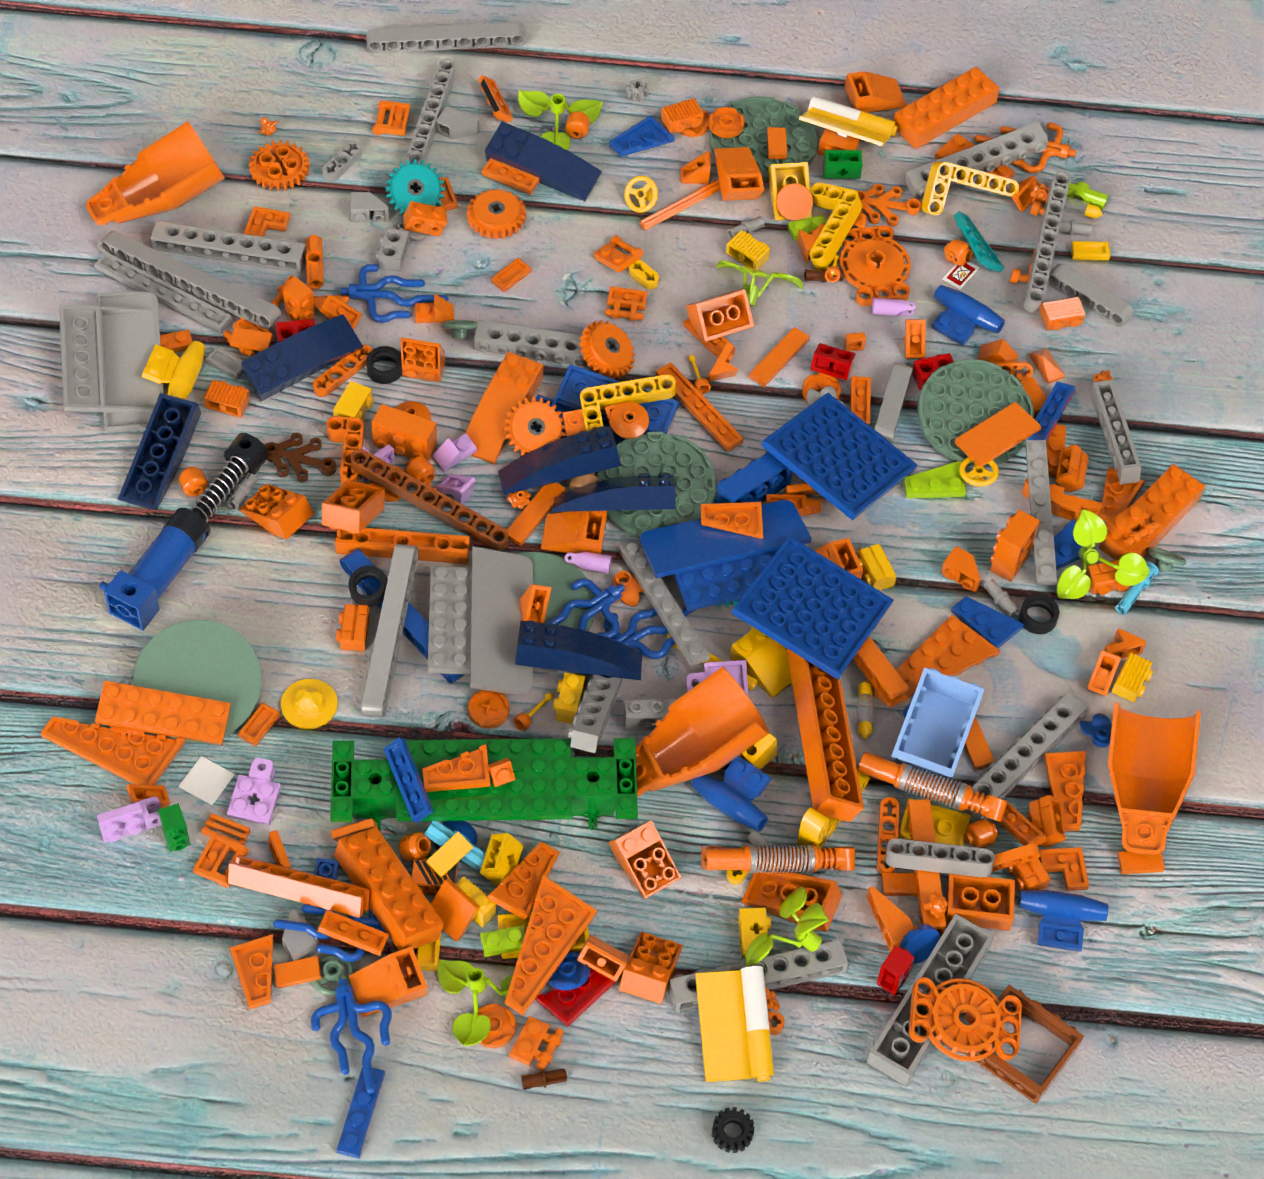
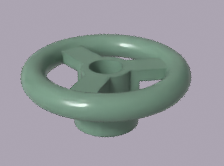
[441,320,478,338]
[1148,547,1187,572]
[311,954,355,996]

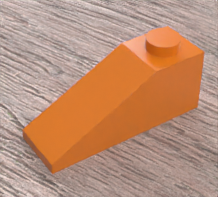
[866,886,918,952]

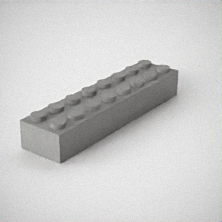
[867,914,995,1086]

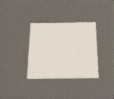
[178,756,235,805]

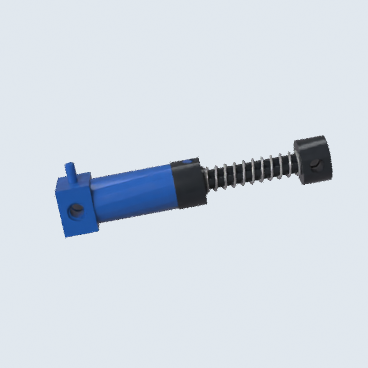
[99,433,269,631]

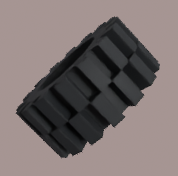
[712,1107,754,1153]

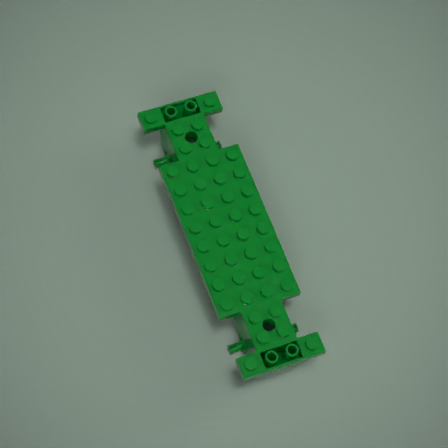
[330,738,638,831]

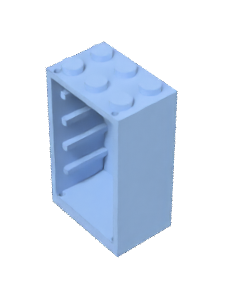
[890,668,985,781]

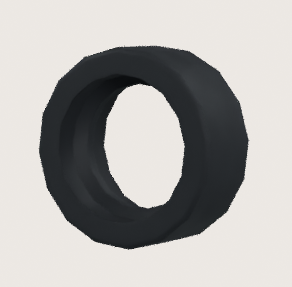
[366,346,402,384]
[348,566,387,607]
[1019,594,1060,634]

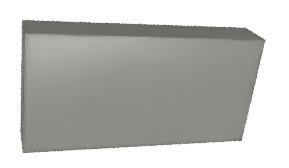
[205,347,244,380]

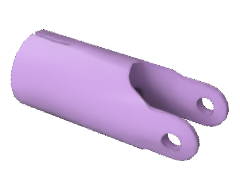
[871,298,916,316]
[564,551,612,574]

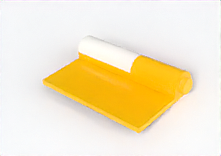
[799,96,898,146]
[695,966,774,1082]

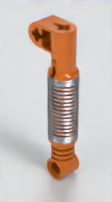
[858,752,1008,822]
[701,844,855,873]

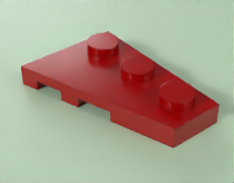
[536,969,615,1027]

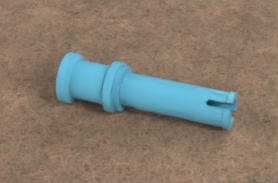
[1115,561,1159,615]

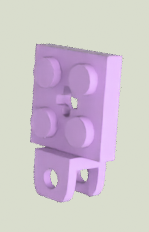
[686,660,749,696]
[227,758,281,826]
[96,797,161,843]

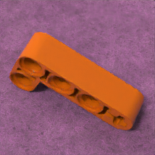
[326,416,365,485]

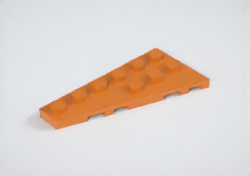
[874,615,1000,707]
[40,716,185,785]
[505,875,598,1016]

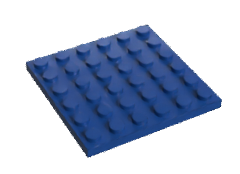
[761,393,918,521]
[731,536,894,679]

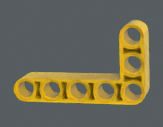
[921,161,1019,215]
[809,183,862,270]
[580,375,676,432]
[797,769,870,848]

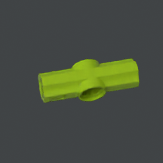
[1066,182,1109,210]

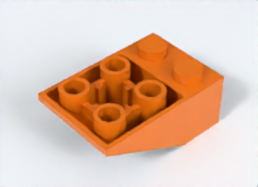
[845,71,906,113]
[714,147,764,201]
[401,337,445,382]
[239,484,314,539]
[541,511,607,554]
[814,538,863,579]
[608,820,681,899]
[619,932,683,1004]
[348,946,427,1018]

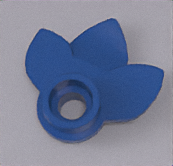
[1079,713,1112,748]

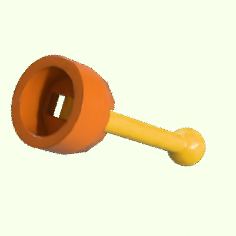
[825,255,841,283]
[688,355,711,395]
[513,693,553,731]

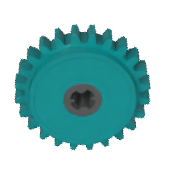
[385,159,445,215]

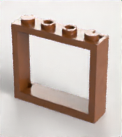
[965,985,1084,1105]

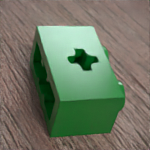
[823,150,863,179]
[158,803,190,852]

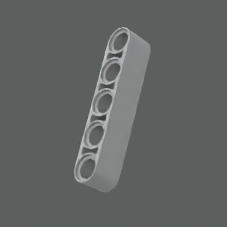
[1048,264,1134,327]
[874,362,913,443]
[885,839,995,877]

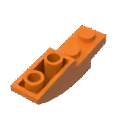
[1022,478,1103,522]

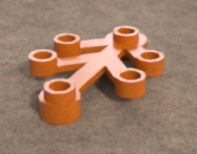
[857,184,921,227]

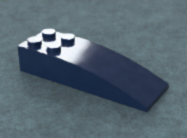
[485,121,602,202]
[241,314,363,402]
[118,393,201,511]
[498,426,621,495]
[553,472,676,512]
[515,620,642,681]

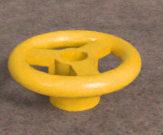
[624,175,658,213]
[959,457,999,487]

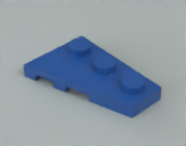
[609,115,675,157]
[1033,519,1096,570]
[951,596,1024,648]

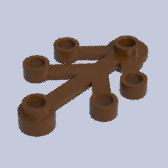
[264,433,336,482]

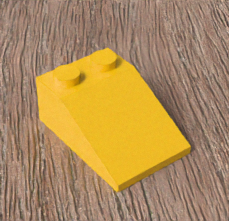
[768,162,812,221]
[730,628,792,699]

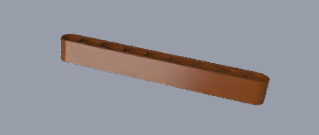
[351,449,508,551]

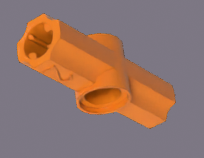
[305,235,324,290]

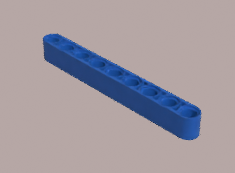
[339,549,466,684]

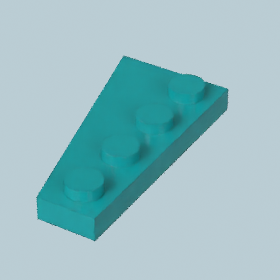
[954,211,1005,273]

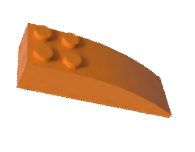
[465,351,544,464]

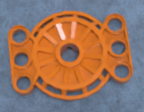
[839,225,911,306]
[909,977,1022,1062]

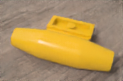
[142,341,205,400]

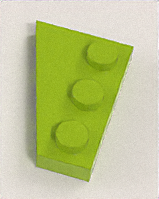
[904,461,966,498]

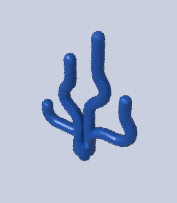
[341,264,449,323]
[546,578,625,639]
[603,607,697,660]
[273,904,386,962]
[311,979,392,1094]

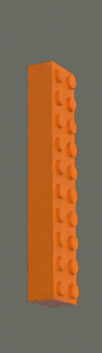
[786,648,864,822]

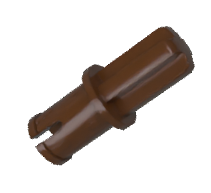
[521,1069,567,1090]

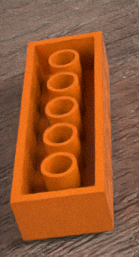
[894,67,1000,149]
[1099,464,1205,560]
[334,827,444,951]

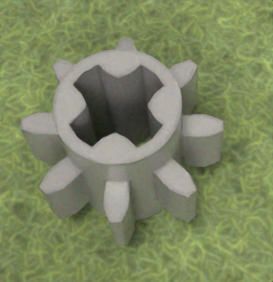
[626,79,649,102]

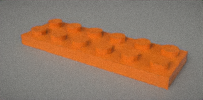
[95,681,231,746]

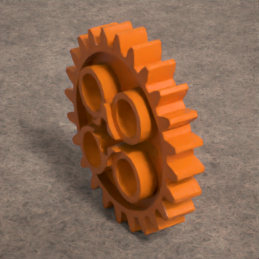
[249,140,310,191]

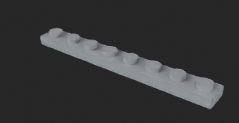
[95,252,232,333]
[1025,440,1057,585]
[618,540,709,666]

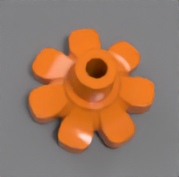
[765,987,780,1011]

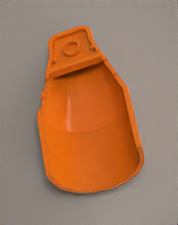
[86,121,225,225]
[635,666,770,797]
[1108,702,1201,856]

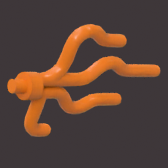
[974,122,1077,173]

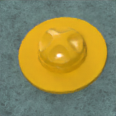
[281,679,338,729]

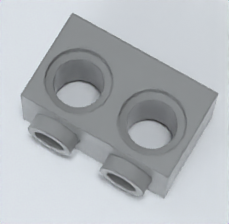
[375,228,409,272]

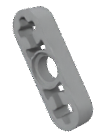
[322,141,362,182]

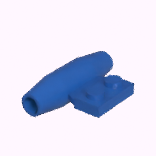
[932,285,1005,346]
[692,756,772,832]
[1018,890,1108,952]

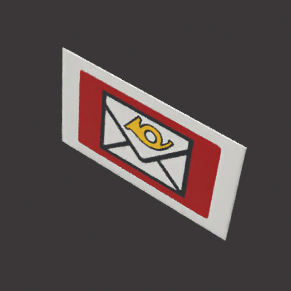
[942,262,980,290]

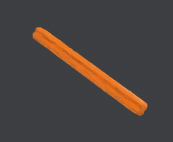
[640,179,721,230]

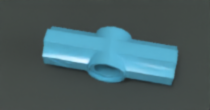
[424,821,486,871]

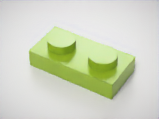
[788,215,827,241]
[480,925,526,957]

